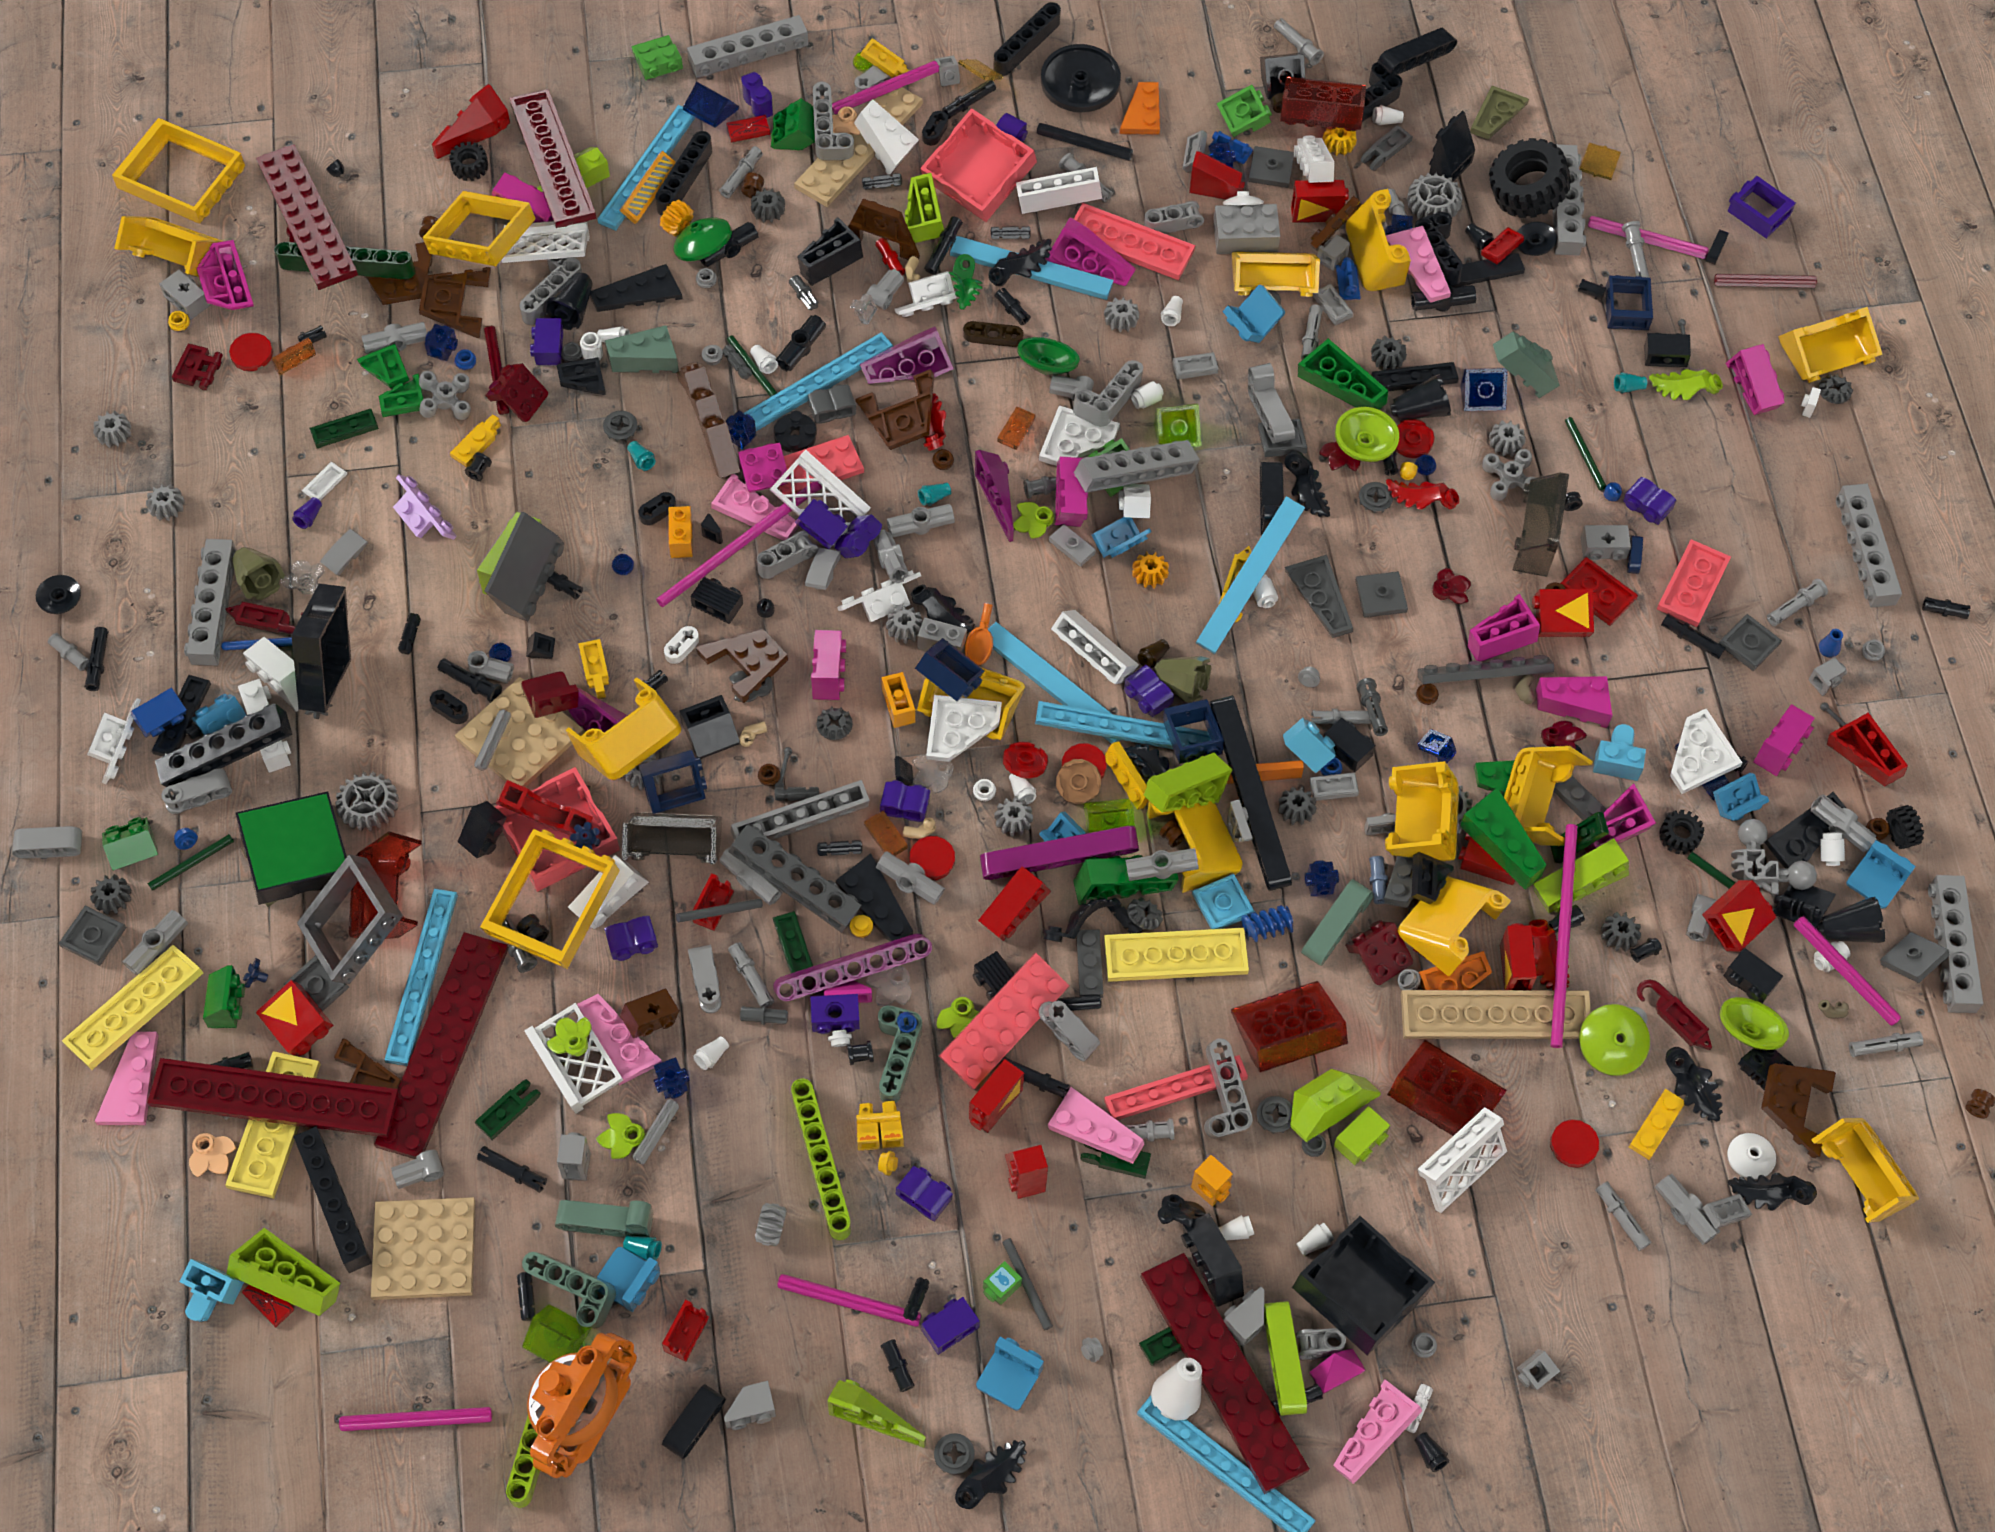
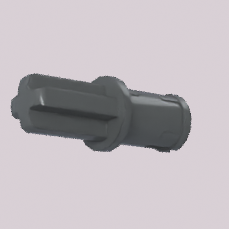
[789,275,819,311]
[740,1006,789,1025]

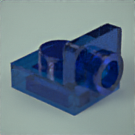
[1417,729,1457,763]

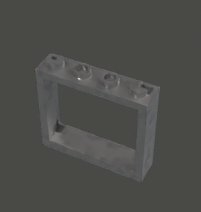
[297,854,403,984]

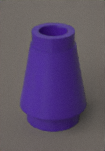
[292,497,322,529]

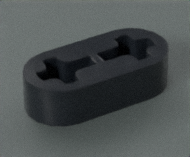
[922,111,948,146]
[1706,229,1729,265]
[638,492,676,525]
[430,690,469,724]

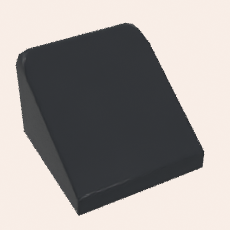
[701,513,723,544]
[526,632,555,659]
[894,756,914,786]

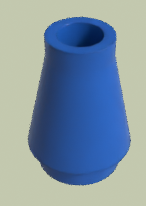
[1819,629,1843,658]

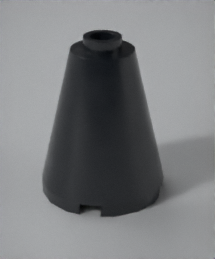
[543,272,593,330]
[1390,374,1451,420]
[1817,896,1885,943]

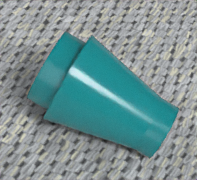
[1614,372,1647,393]
[627,441,656,471]
[918,483,951,506]
[623,1235,662,1260]

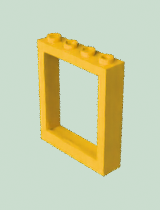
[112,118,245,224]
[480,829,620,969]

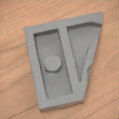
[1227,800,1252,842]

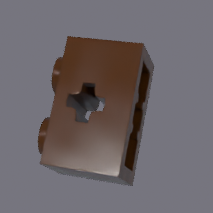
[620,988,680,1039]

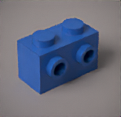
[131,687,187,738]

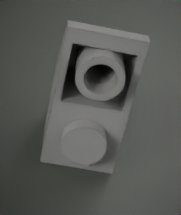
[1224,1287,1264,1347]
[724,1381,776,1430]

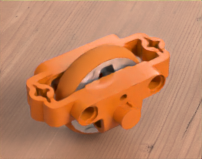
[527,1332,637,1478]

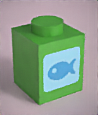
[983,1261,1022,1305]

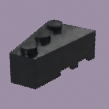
[797,217,863,286]
[1181,1213,1244,1307]

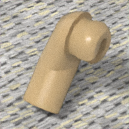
[905,256,921,283]
[739,721,767,747]
[903,817,936,839]

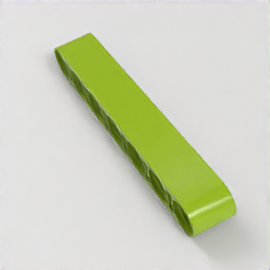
[791,1078,851,1240]

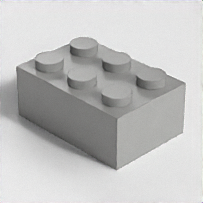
[1213,204,1280,254]

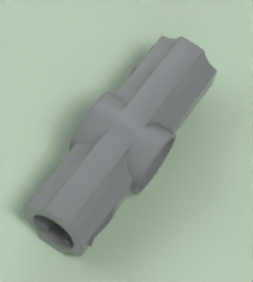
[362,322,429,354]
[887,504,955,537]
[873,529,908,583]
[1810,794,1877,852]
[720,847,783,906]
[1126,848,1199,881]
[876,851,945,905]
[122,910,188,975]
[1655,1174,1720,1245]

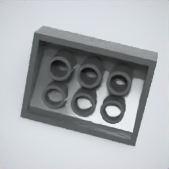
[484,511,564,622]

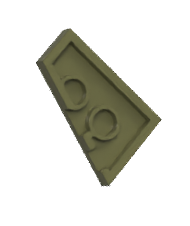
[1470,86,1529,140]

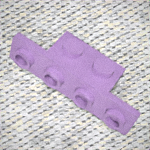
[393,474,457,540]

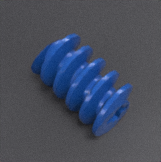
[1241,905,1293,942]

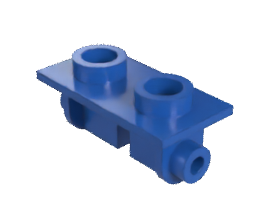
[1209,131,1253,164]
[1336,257,1361,300]

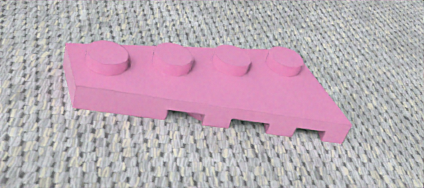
[577,994,663,1086]
[95,1032,159,1125]
[1048,1087,1144,1164]
[1333,1380,1422,1484]

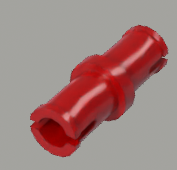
[875,238,905,275]

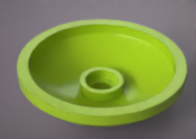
[1335,407,1399,462]
[1720,997,1789,1050]
[1579,1004,1650,1076]

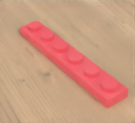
[1104,1055,1248,1120]

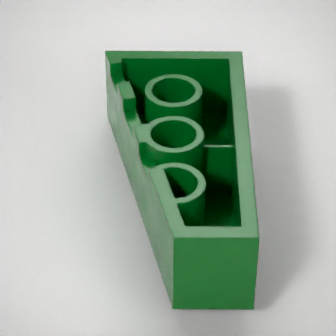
[1298,338,1388,410]
[1460,788,1547,890]
[1073,855,1179,905]

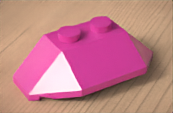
[197,240,254,310]

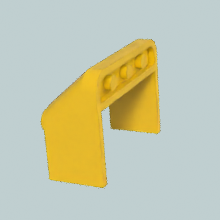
[114,216,223,277]
[566,678,681,780]
[1504,746,1593,846]
[1811,1118,1919,1223]

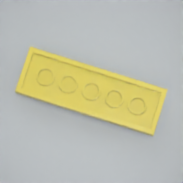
[1104,928,1249,982]
[62,945,203,1070]
[225,1051,321,1199]

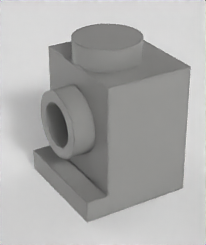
[1317,235,1350,271]
[1808,657,1847,696]
[1517,1349,1560,1390]

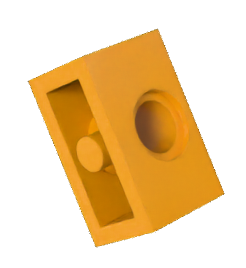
[669,506,693,558]
[881,672,916,728]
[1191,1155,1233,1207]

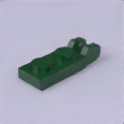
[475,1079,541,1140]
[1080,1144,1151,1179]

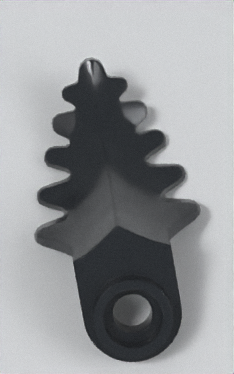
[989,239,1052,286]
[1284,451,1330,517]
[911,584,975,633]
[1124,744,1169,779]
[1042,898,1117,942]
[1665,1047,1723,1122]
[1728,1173,1817,1211]
[955,1440,1027,1509]

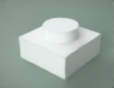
[1801,387,1821,418]

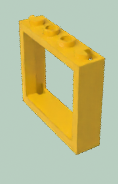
[423,191,536,266]

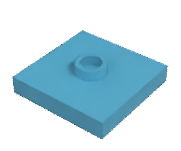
[1192,874,1255,929]

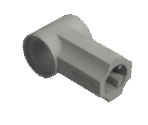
[866,269,904,310]
[1049,375,1094,401]
[467,650,514,684]
[1686,893,1717,942]
[391,1150,444,1189]

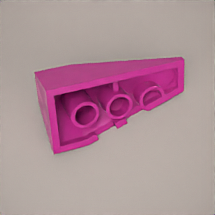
[1045,217,1136,286]

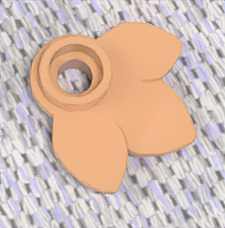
[823,107,860,135]
[189,1133,236,1177]

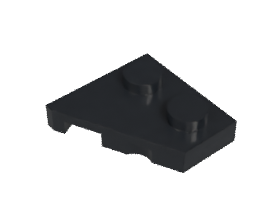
[557,357,606,395]
[1411,852,1454,904]

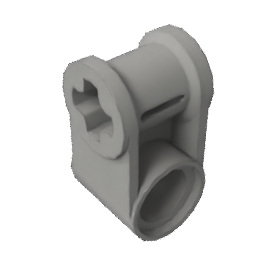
[854,66,891,94]
[1296,1328,1346,1360]

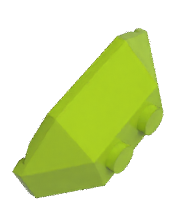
[1291,1069,1381,1142]

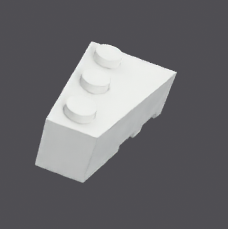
[854,99,919,174]
[243,637,299,712]
[568,855,649,929]

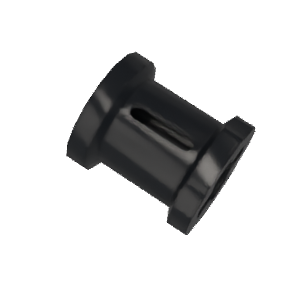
[465,452,492,481]
[847,1040,874,1065]

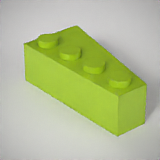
[1533,838,1629,914]
[226,1228,340,1316]

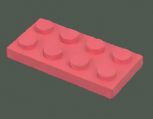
[778,435,864,494]
[1657,539,1731,627]

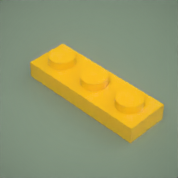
[1105,741,1149,810]
[1629,1089,1684,1160]

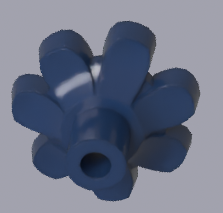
[570,822,601,850]
[243,958,268,988]

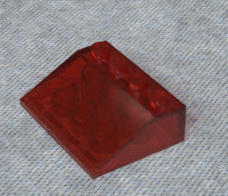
[1280,77,1366,131]
[1231,981,1348,1072]
[1387,1040,1507,1136]

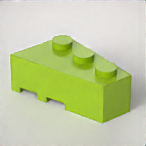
[905,173,944,243]

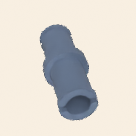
[1369,856,1388,904]

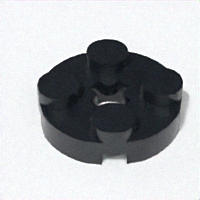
[774,410,817,453]

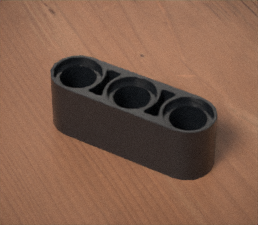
[662,1384,726,1459]

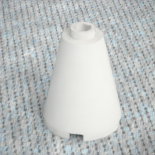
[1151,1358,1202,1420]

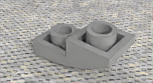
[320,529,368,576]
[805,548,841,590]

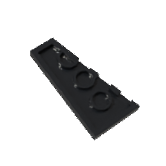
[590,264,683,312]
[1764,792,1846,868]
[835,853,913,942]

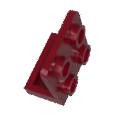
[485,363,548,422]
[521,671,579,718]
[1345,920,1413,985]

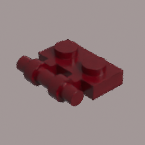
[172,343,223,390]

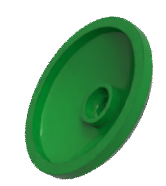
[673,217,732,261]
[1017,337,1080,375]

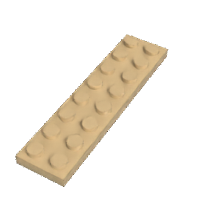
[794,87,923,207]
[1400,990,1591,1039]

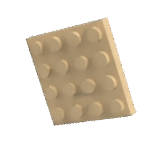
[455,677,584,787]
[371,1197,475,1300]

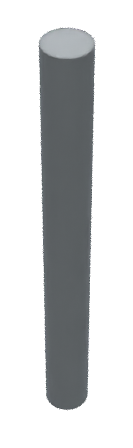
[676,899,763,923]
[1002,1238,1053,1331]

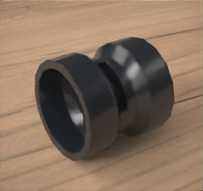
[516,914,549,942]

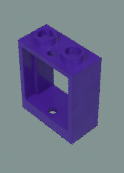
[1728,176,1796,239]

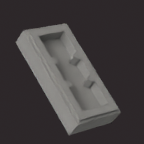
[1182,130,1207,172]
[1313,284,1353,326]
[1172,352,1219,380]
[1049,524,1096,567]
[1310,773,1359,801]
[1364,813,1396,835]
[1703,1193,1752,1229]

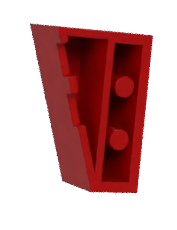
[1827,712,1908,787]
[978,866,1051,941]
[1005,1145,1048,1199]

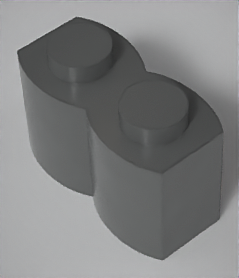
[808,384,856,424]

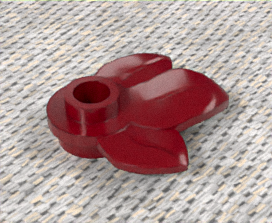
[1319,441,1361,471]
[1432,568,1471,604]
[1541,721,1587,750]

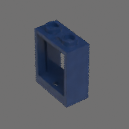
[1605,275,1653,331]
[915,638,985,702]
[1163,699,1224,764]
[639,750,707,814]

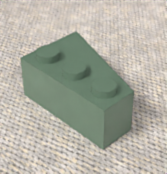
[605,325,679,373]
[1493,331,1560,398]

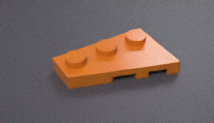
[1119,82,1160,134]
[1418,951,1492,990]

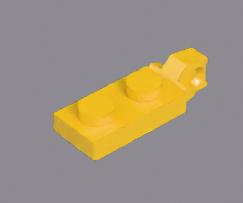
[860,39,910,78]
[450,414,501,467]
[578,639,609,699]

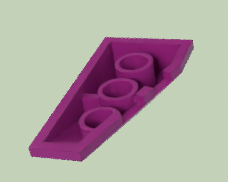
[860,326,954,384]
[975,450,1014,542]
[568,687,628,733]

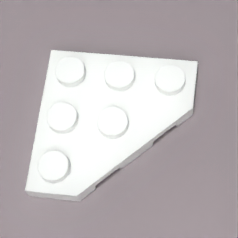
[1039,406,1120,466]
[926,695,1002,762]
[1670,709,1742,794]

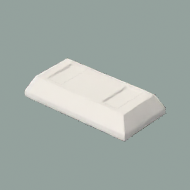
[302,462,348,501]

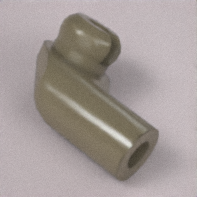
[1515,674,1535,704]
[1818,1000,1849,1018]

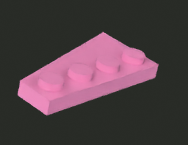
[1386,226,1451,303]
[711,474,798,541]

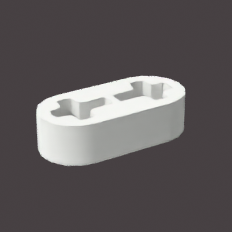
[664,626,699,664]

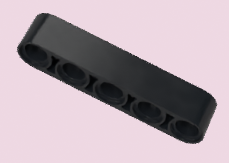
[993,2,1061,76]
[1378,27,1457,76]
[655,131,712,216]

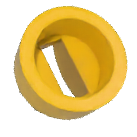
[1400,462,1418,480]

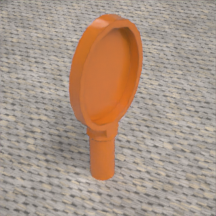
[965,603,993,666]

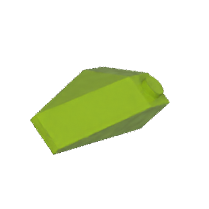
[537,147,610,192]
[827,1379,926,1448]

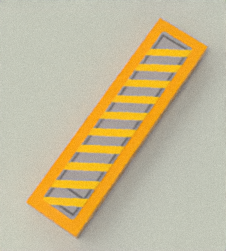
[619,151,676,224]

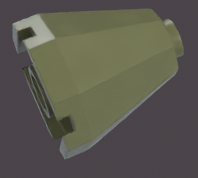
[232,547,285,600]
[1154,656,1212,703]

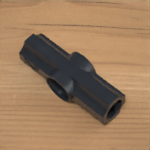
[700,222,759,267]
[1411,285,1476,312]
[776,315,826,372]

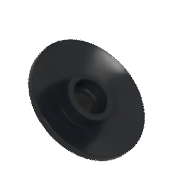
[1517,222,1557,256]
[35,575,81,614]

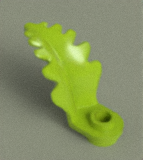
[1649,369,1723,400]

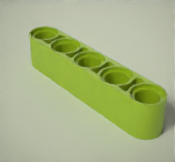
[1264,1301,1307,1416]
[506,1416,540,1508]

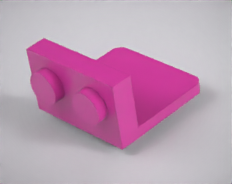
[738,443,790,492]

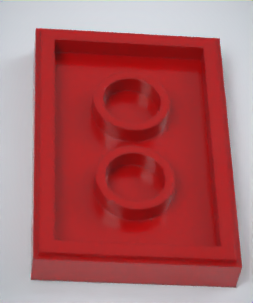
[1560,557,1638,626]

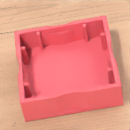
[920,108,1037,222]
[495,767,620,892]

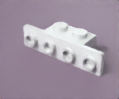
[894,271,977,317]
[837,570,921,622]
[87,698,141,784]

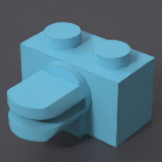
[1283,718,1336,773]
[1593,724,1646,781]
[179,1259,244,1322]

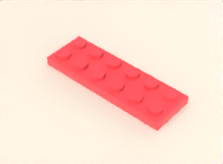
[1074,203,1195,280]
[939,953,1069,1089]

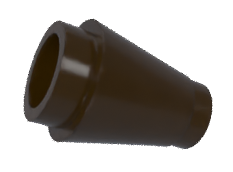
[1137,639,1170,667]

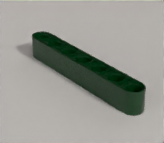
[274,242,416,279]

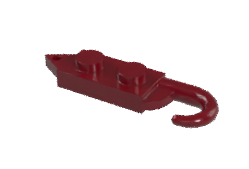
[225,601,303,635]
[1636,979,1712,1050]

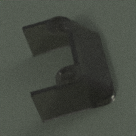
[1513,472,1569,577]
[622,812,722,864]

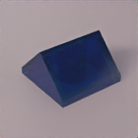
[683,82,739,128]
[1460,368,1508,411]

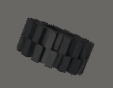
[449,142,488,181]
[1886,805,1924,849]
[1659,810,1704,855]

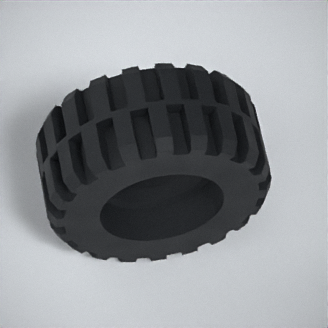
[1489,138,1571,218]

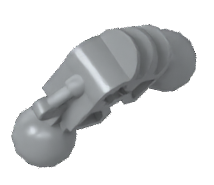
[1731,819,1817,897]

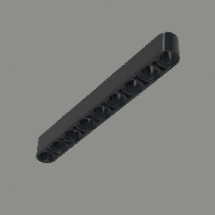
[1210,695,1292,891]

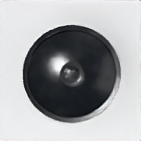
[1041,44,1121,112]

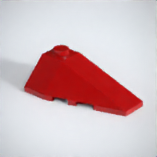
[432,84,510,159]

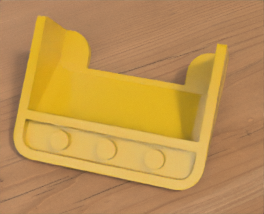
[1232,252,1320,297]
[917,667,1025,740]
[1147,801,1243,893]
[1398,876,1511,976]

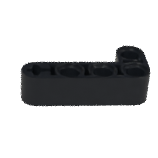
[1338,62,1403,128]
[1415,212,1463,286]
[1260,462,1284,536]

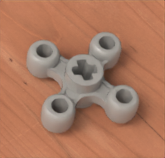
[419,371,471,420]
[1482,449,1541,501]

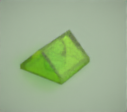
[1154,403,1202,447]
[1084,798,1135,833]
[522,1304,592,1363]

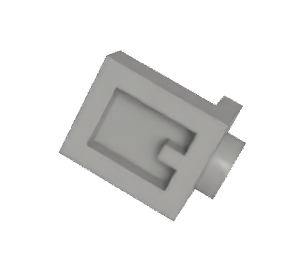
[935,55,960,86]

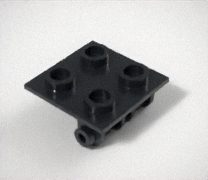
[1773,884,1836,928]
[1738,1048,1794,1091]

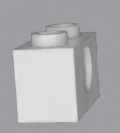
[1118,484,1151,518]

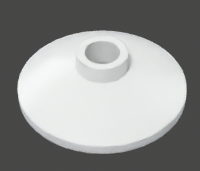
[1223,191,1264,205]
[1727,1133,1776,1180]

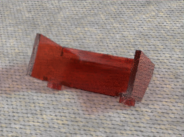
[349,831,422,939]

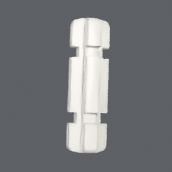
[1405,1384,1433,1433]

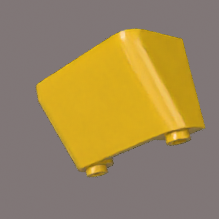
[1345,189,1411,291]
[1778,307,1883,383]
[1385,761,1459,861]

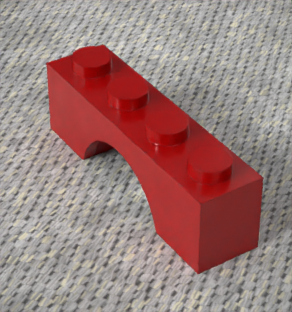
[496,780,593,837]

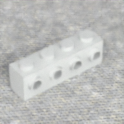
[1294,135,1334,183]
[1016,167,1102,214]
[1051,610,1139,684]
[238,678,291,773]

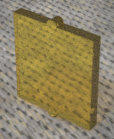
[958,59,1003,81]
[1580,143,1621,180]

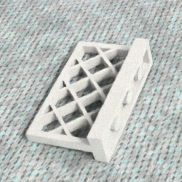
[501,221,590,263]
[770,449,871,548]
[524,1003,623,1114]
[1418,1108,1507,1213]

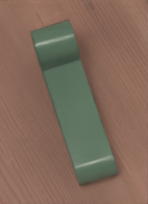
[1301,879,1373,966]
[878,1005,922,1103]
[555,1200,654,1238]
[522,1252,616,1328]

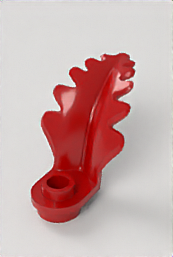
[923,393,946,451]
[1386,479,1460,510]
[1529,919,1570,990]

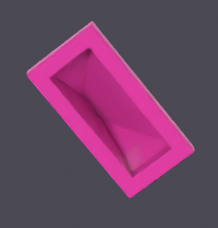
[824,980,872,1003]
[1310,1348,1366,1394]

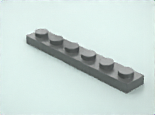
[1418,655,1554,684]

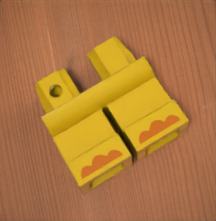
[856,1101,904,1151]

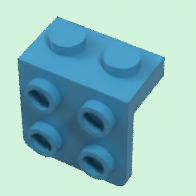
[1222,285,1285,343]
[1091,517,1152,558]
[1846,840,1916,909]
[597,1247,660,1312]
[976,1337,1044,1411]

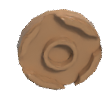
[1056,759,1101,805]

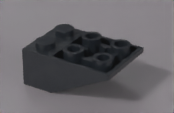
[1429,111,1475,182]

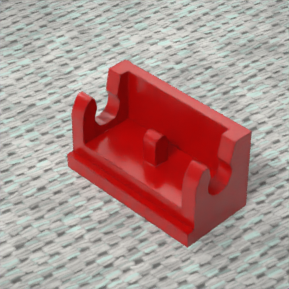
[692,873,734,931]
[662,1299,709,1362]

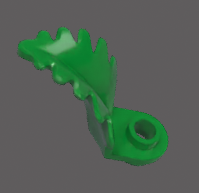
[949,254,983,310]

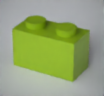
[1334,1106,1390,1165]

